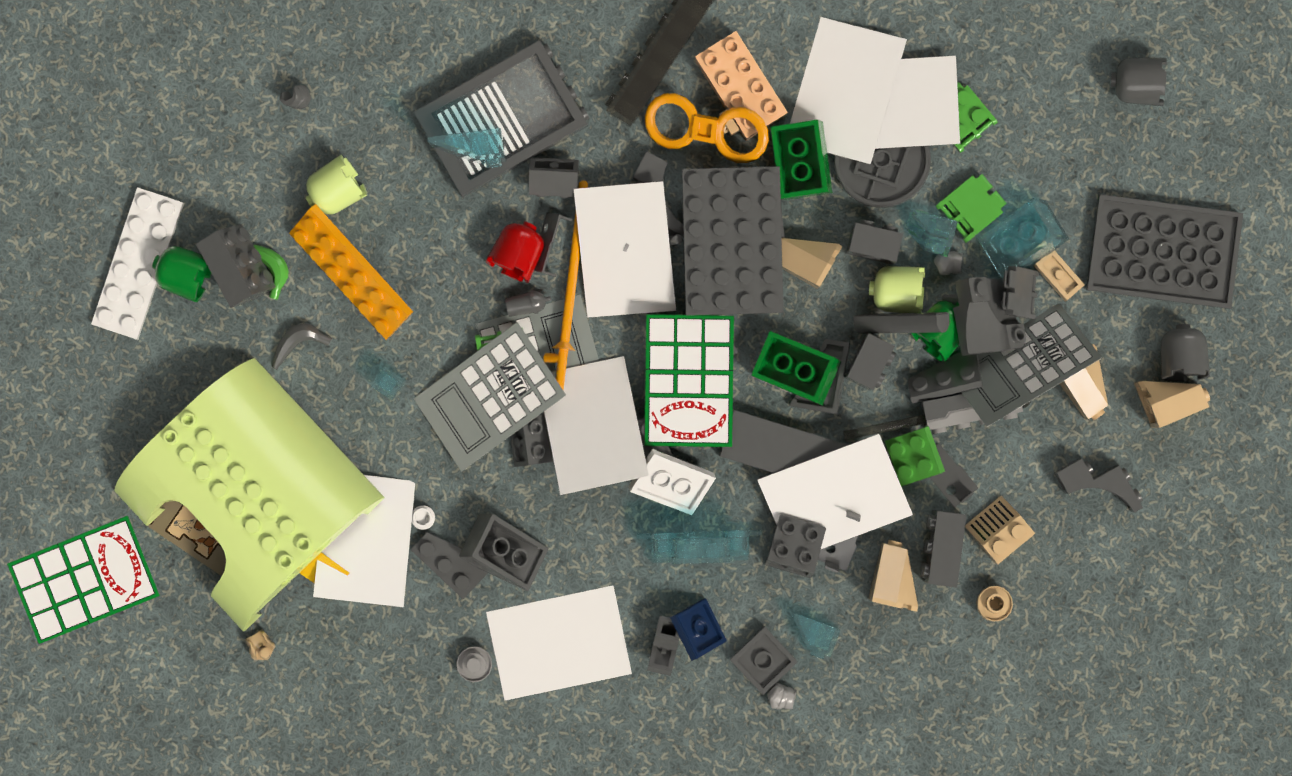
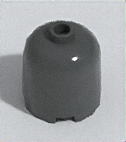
[1111,57,1167,106]
[1161,324,1210,381]

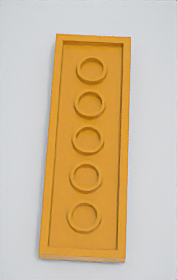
[289,204,413,340]

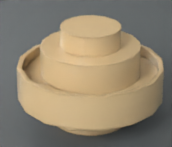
[976,586,1013,622]

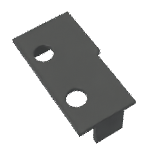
[534,213,573,277]
[930,443,978,508]
[818,510,861,573]

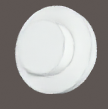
[412,505,435,530]

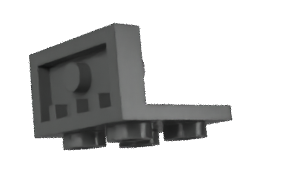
[510,414,554,467]
[765,515,826,578]

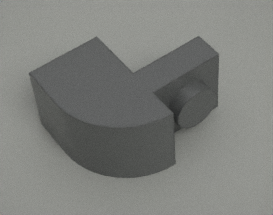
[647,616,680,676]

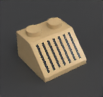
[965,496,1035,564]

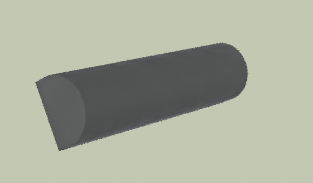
[853,312,949,334]

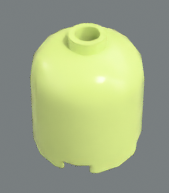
[306,155,367,215]
[869,266,925,313]

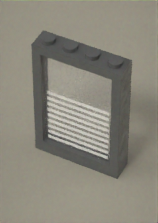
[414,40,590,198]

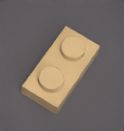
[1033,249,1085,301]

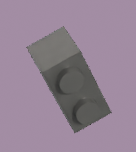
[529,157,579,198]

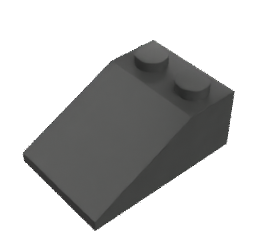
[459,514,549,591]

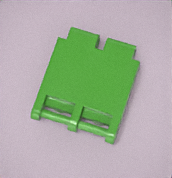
[953,82,998,153]
[935,174,1007,243]

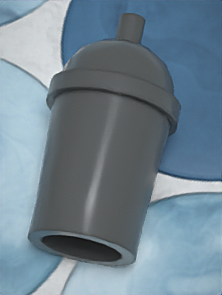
[505,290,551,317]

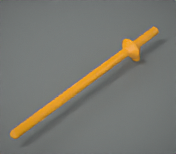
[543,180,588,390]

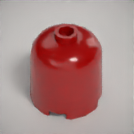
[486,221,544,283]

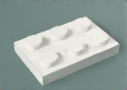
[628,449,716,515]

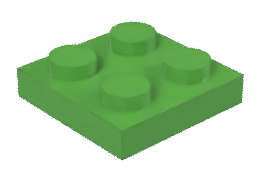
[885,426,945,486]

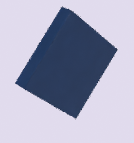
[670,598,727,661]

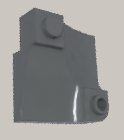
[953,277,1026,356]

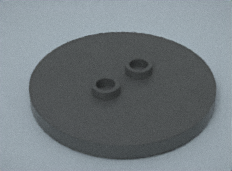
[834,146,931,208]

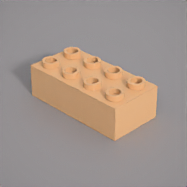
[695,31,788,141]

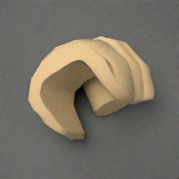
[245,629,275,660]

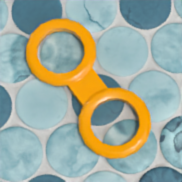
[644,93,769,163]

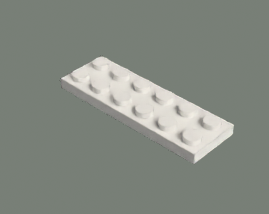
[91,187,184,340]

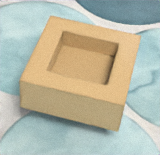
[719,109,740,136]

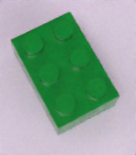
[771,119,833,200]
[751,331,841,406]

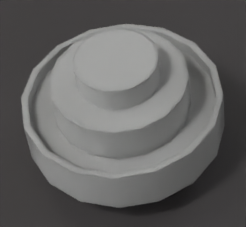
[457,646,492,682]

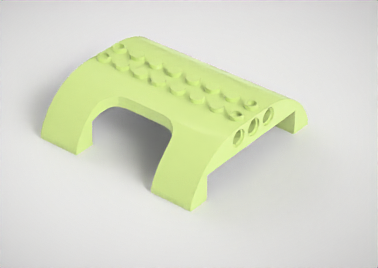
[114,358,385,631]

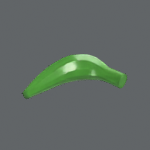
[253,245,289,300]

